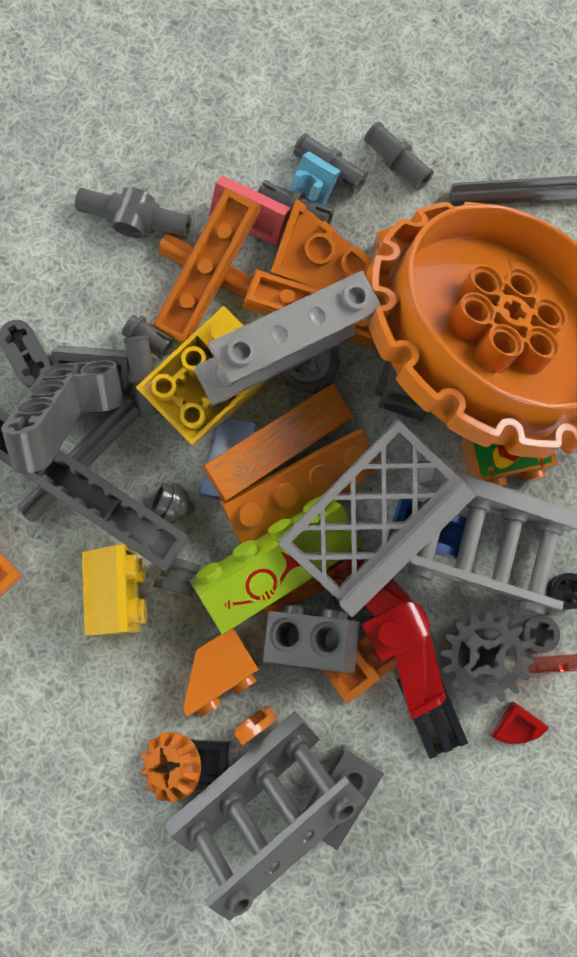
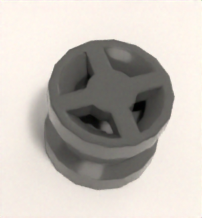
[153,558,201,597]

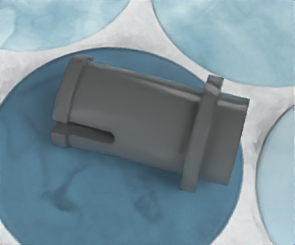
[122,315,174,360]

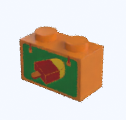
[460,438,558,487]

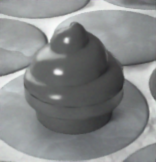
[151,482,195,523]

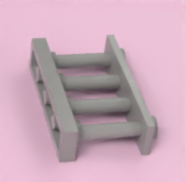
[194,271,381,406]
[405,468,577,615]

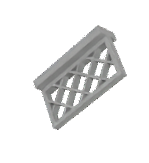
[278,418,477,617]

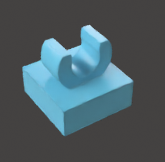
[289,152,340,205]

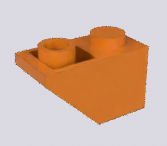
[183,628,260,718]

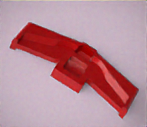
[332,550,446,719]

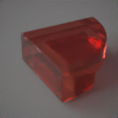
[527,653,577,673]

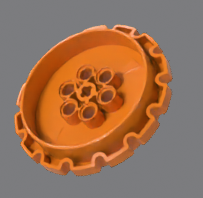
[366,202,577,458]

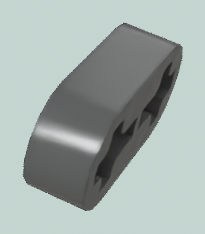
[0,319,52,389]

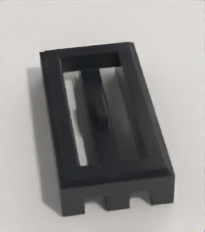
[396,678,468,759]

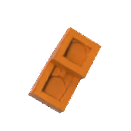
[322,635,397,704]

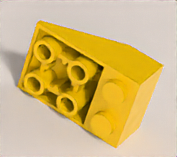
[136,306,275,446]

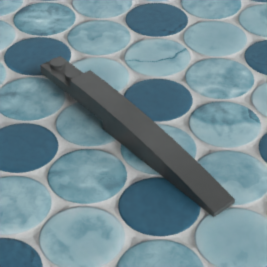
[0,410,190,572]

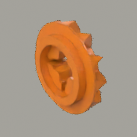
[139,732,201,802]

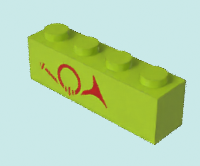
[189,497,363,635]

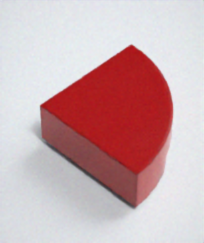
[489,701,549,744]

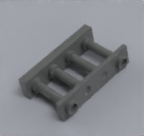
[164,711,366,921]

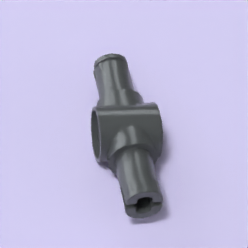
[75,187,191,239]

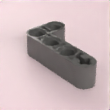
[1,360,124,474]

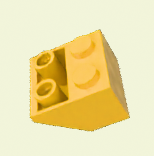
[82,544,148,636]

